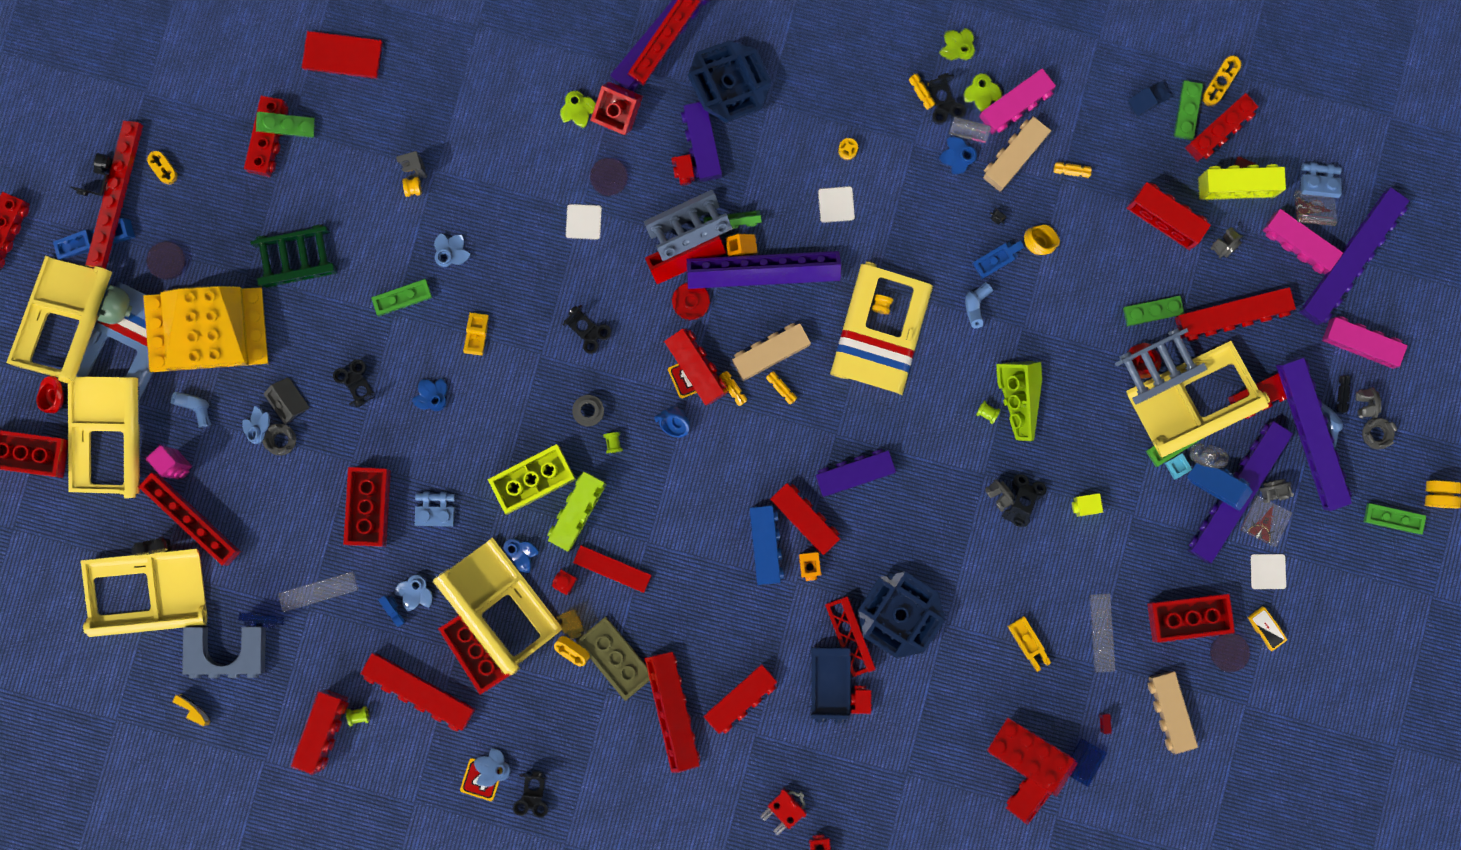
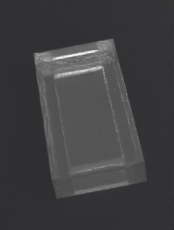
[949,117,991,143]

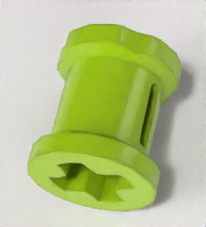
[976,400,1001,424]
[603,432,623,454]
[346,706,370,726]

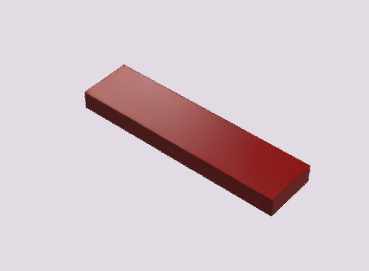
[573,545,652,593]

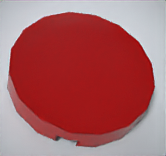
[672,283,710,321]

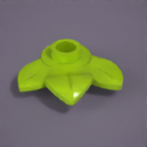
[939,28,975,60]
[964,74,1002,112]
[560,91,596,128]

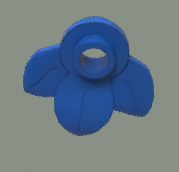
[939,137,977,174]
[412,378,448,411]
[503,538,539,573]

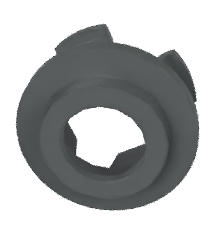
[1211,227,1243,259]
[1355,387,1381,419]
[572,395,604,427]
[1362,418,1397,449]
[262,424,296,456]
[985,479,1015,512]
[1259,479,1294,503]

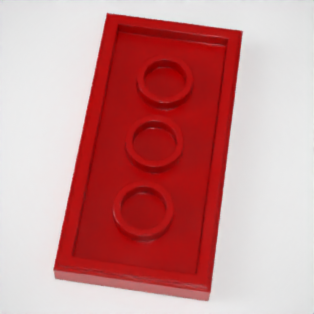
[302,31,383,79]

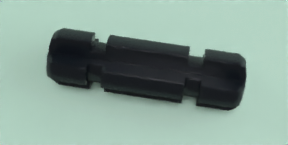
[1336,375,1351,413]

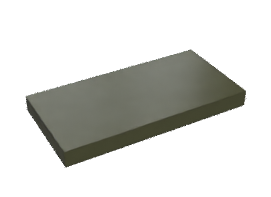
[576,617,650,701]

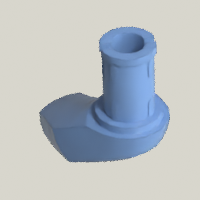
[965,282,993,328]
[170,392,211,428]
[1321,403,1343,447]

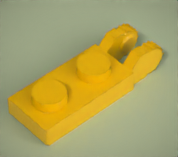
[1007,616,1051,672]

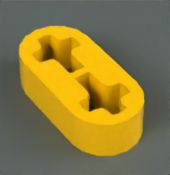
[147,151,178,185]
[554,636,590,666]

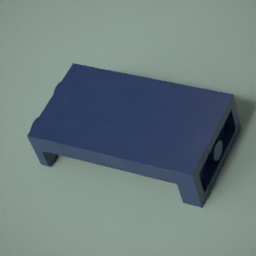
[811,647,851,723]

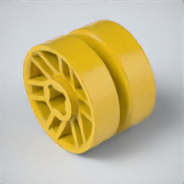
[1425,481,1461,508]

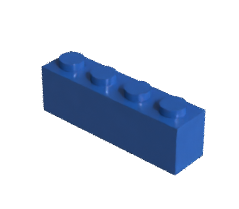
[749,506,784,585]

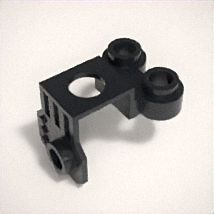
[927,73,966,125]
[71,153,113,196]
[563,305,612,354]
[333,359,375,408]
[1002,474,1046,527]
[132,538,171,556]
[513,771,549,818]

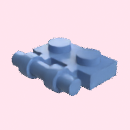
[1301,162,1342,198]
[415,491,455,527]

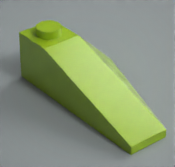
[996,361,1042,441]

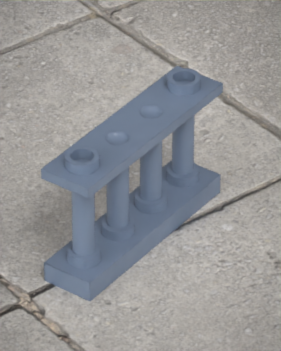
[643,190,732,261]
[1115,328,1208,405]

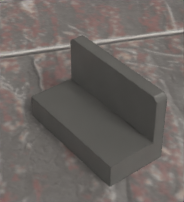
[264,378,309,425]

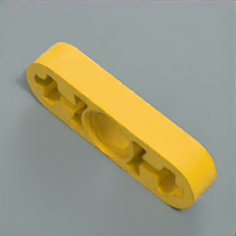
[1202,56,1241,106]

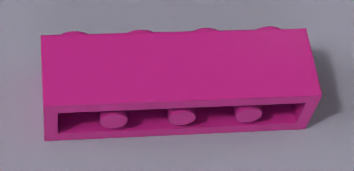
[979,68,1056,135]
[1262,209,1343,275]
[1322,316,1408,369]

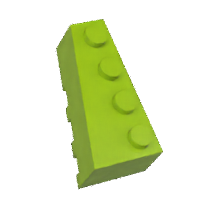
[547,472,606,552]

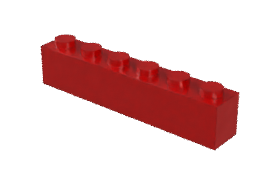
[1175,287,1296,342]
[138,473,241,566]
[360,652,476,732]
[645,652,700,773]

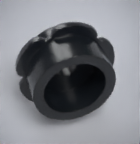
[990,208,1007,225]

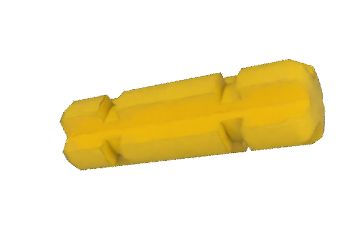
[909,74,935,109]
[1054,162,1092,178]
[719,371,747,406]
[766,371,797,404]

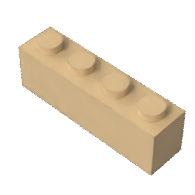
[983,116,1051,192]
[732,323,811,381]
[1148,671,1198,754]

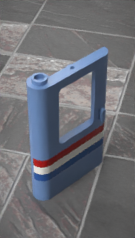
[66,282,154,400]

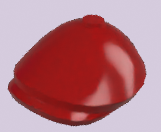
[1128,343,1162,379]
[36,376,64,414]

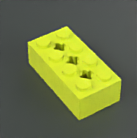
[1198,164,1286,200]
[488,444,576,515]

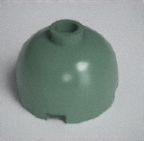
[97,285,132,324]

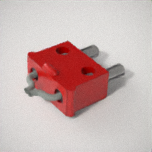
[760,788,807,835]

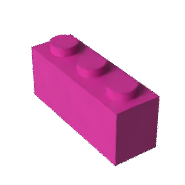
[146,445,193,479]

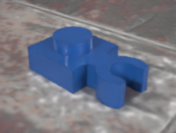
[378,595,405,627]

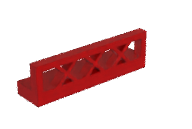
[825,596,876,677]

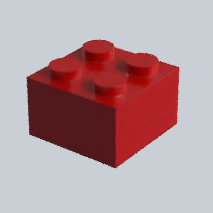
[590,82,643,135]

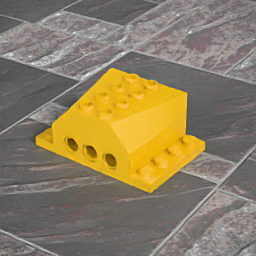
[143,286,268,373]

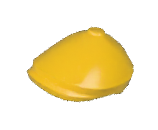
[1024,225,1060,255]

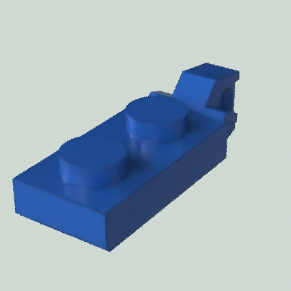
[972,241,1024,279]

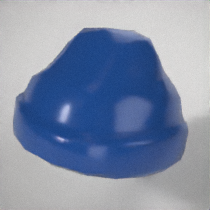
[654,406,690,438]

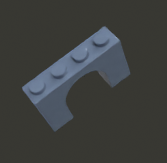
[182,627,266,678]

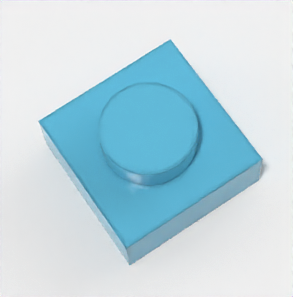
[1165,453,1192,480]

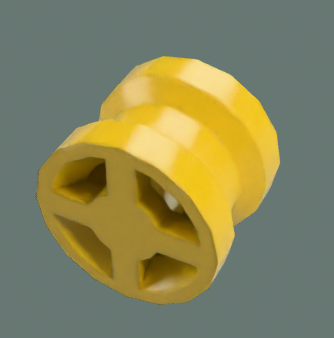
[838,138,858,160]
[403,176,422,197]
[871,294,893,315]

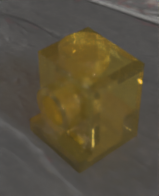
[557,609,585,640]

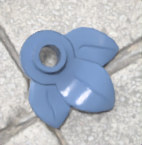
[434,233,470,267]
[242,406,270,444]
[395,574,432,611]
[474,748,511,787]

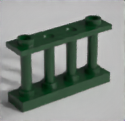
[250,225,338,288]

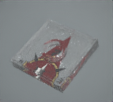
[1294,190,1338,226]
[1240,496,1292,547]

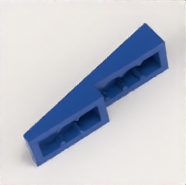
[53,218,135,260]

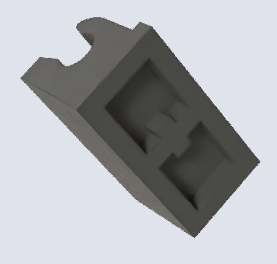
[396,151,427,179]

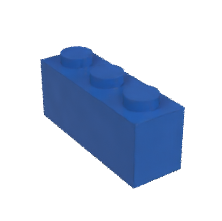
[1187,458,1252,511]

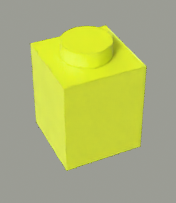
[1072,493,1103,517]

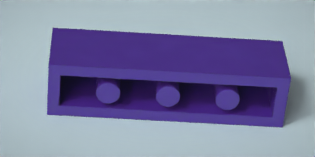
[681,102,722,182]
[815,449,896,498]

